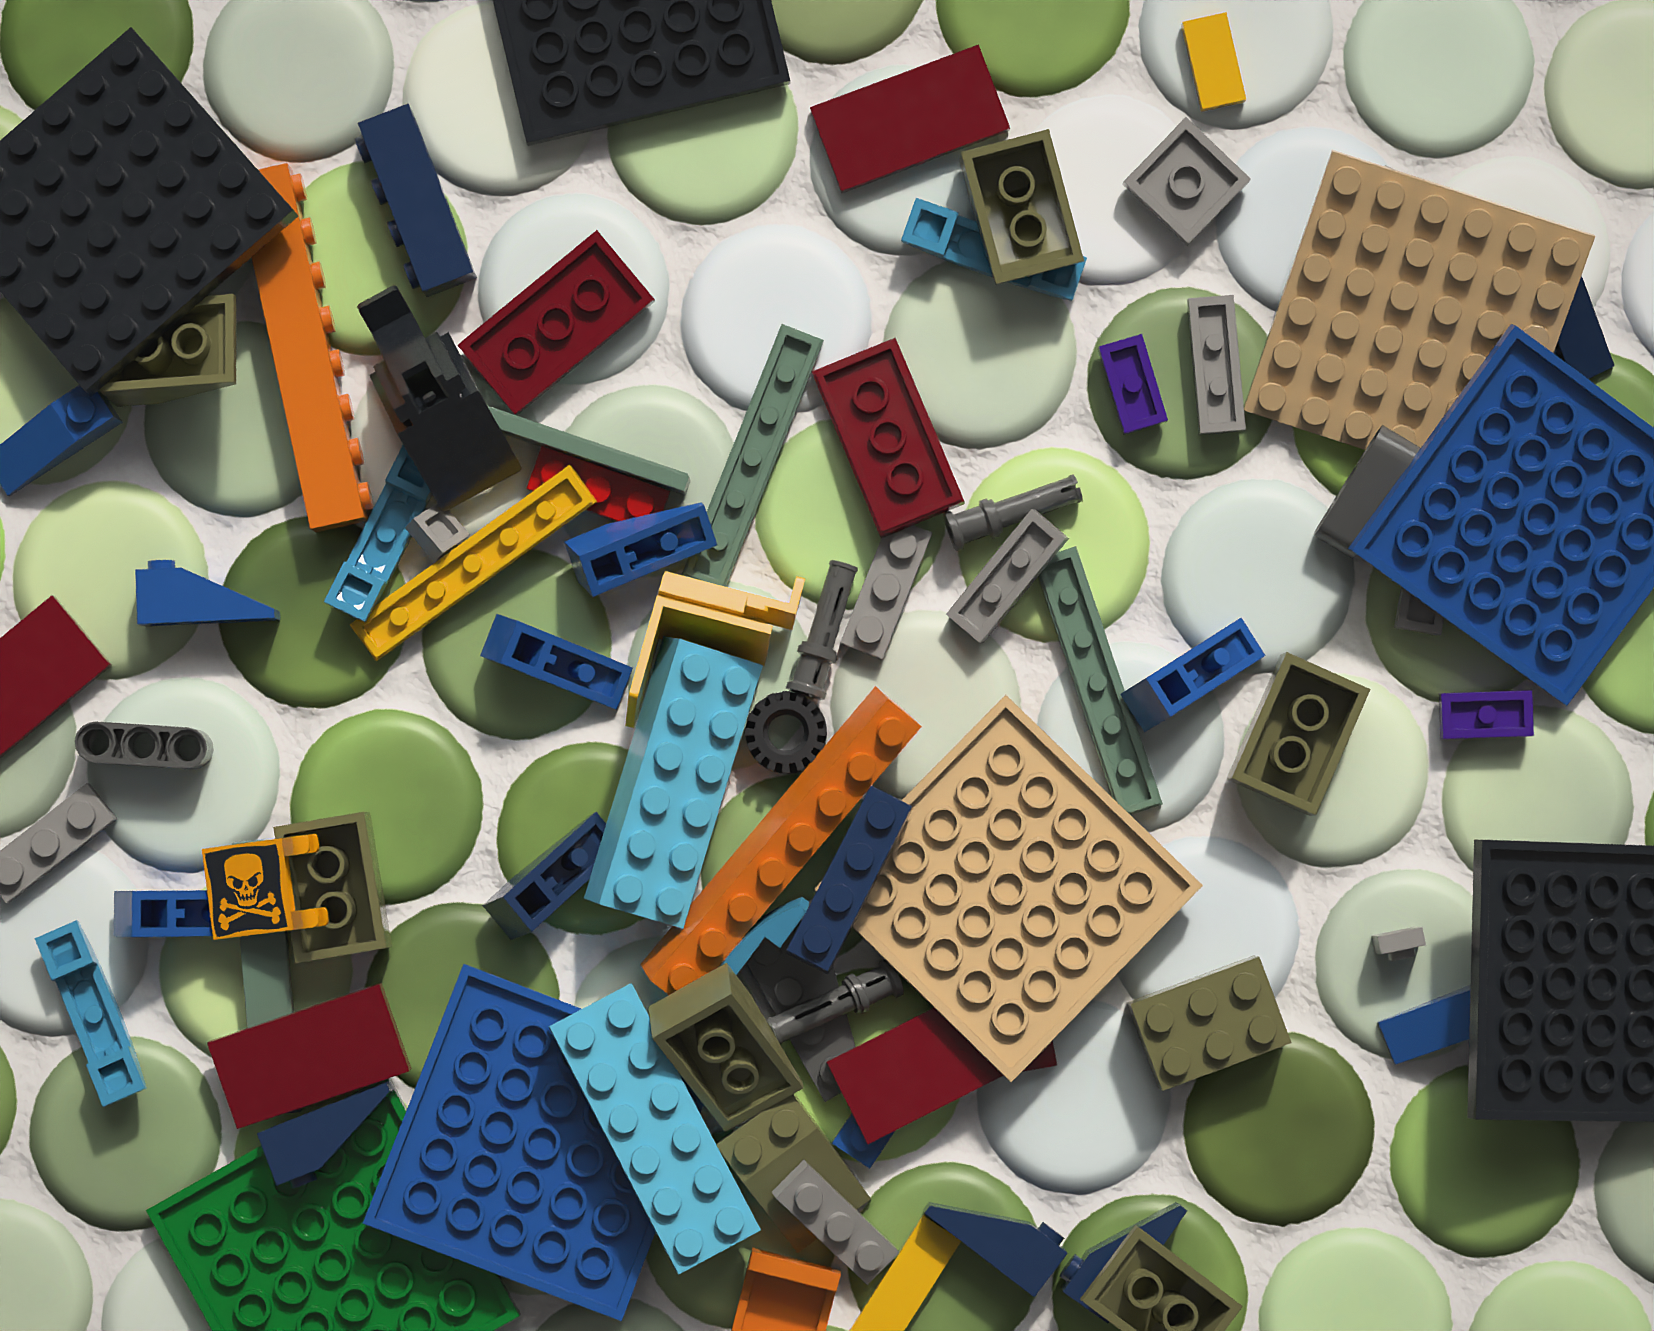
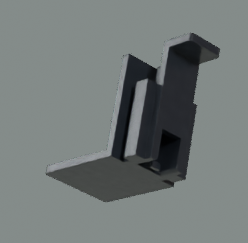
[357,285,522,511]

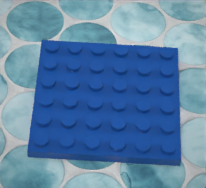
[1348,324,1654,706]
[363,964,704,1321]

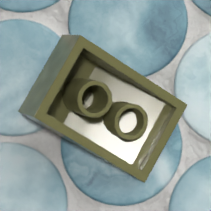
[959,129,1084,285]
[100,294,236,407]
[648,963,803,1132]
[716,1093,871,1253]
[1080,1225,1243,1331]

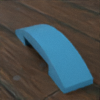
[901,198,1087,301]
[324,445,432,622]
[719,897,809,975]
[34,920,147,1107]

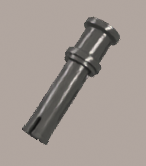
[943,474,1083,551]
[786,560,858,700]
[766,959,904,1045]

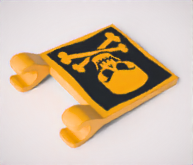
[202,834,329,940]

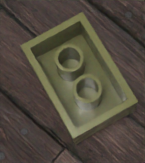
[1227,652,1371,816]
[273,812,392,963]
[1126,955,1292,1091]

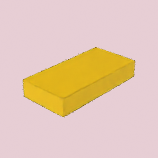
[1181,12,1246,112]

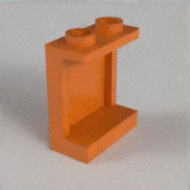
[731,1247,841,1331]

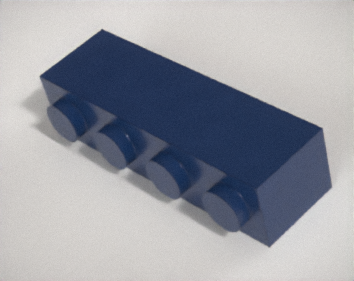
[354,104,477,297]
[787,786,912,975]

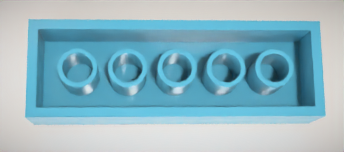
[584,636,763,929]
[548,983,761,1274]

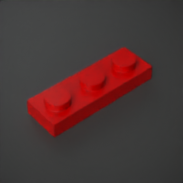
[526,446,670,522]

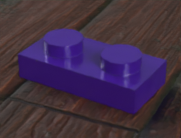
[1098,334,1168,435]
[1439,690,1534,739]

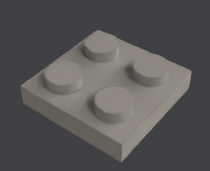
[1122,117,1251,246]

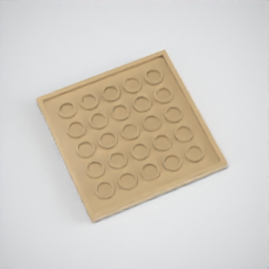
[1244,149,1596,450]
[814,695,1203,1083]

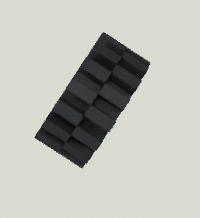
[745,691,827,774]

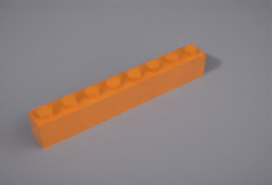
[252,163,374,532]
[640,686,922,995]

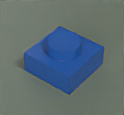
[832,1113,895,1169]

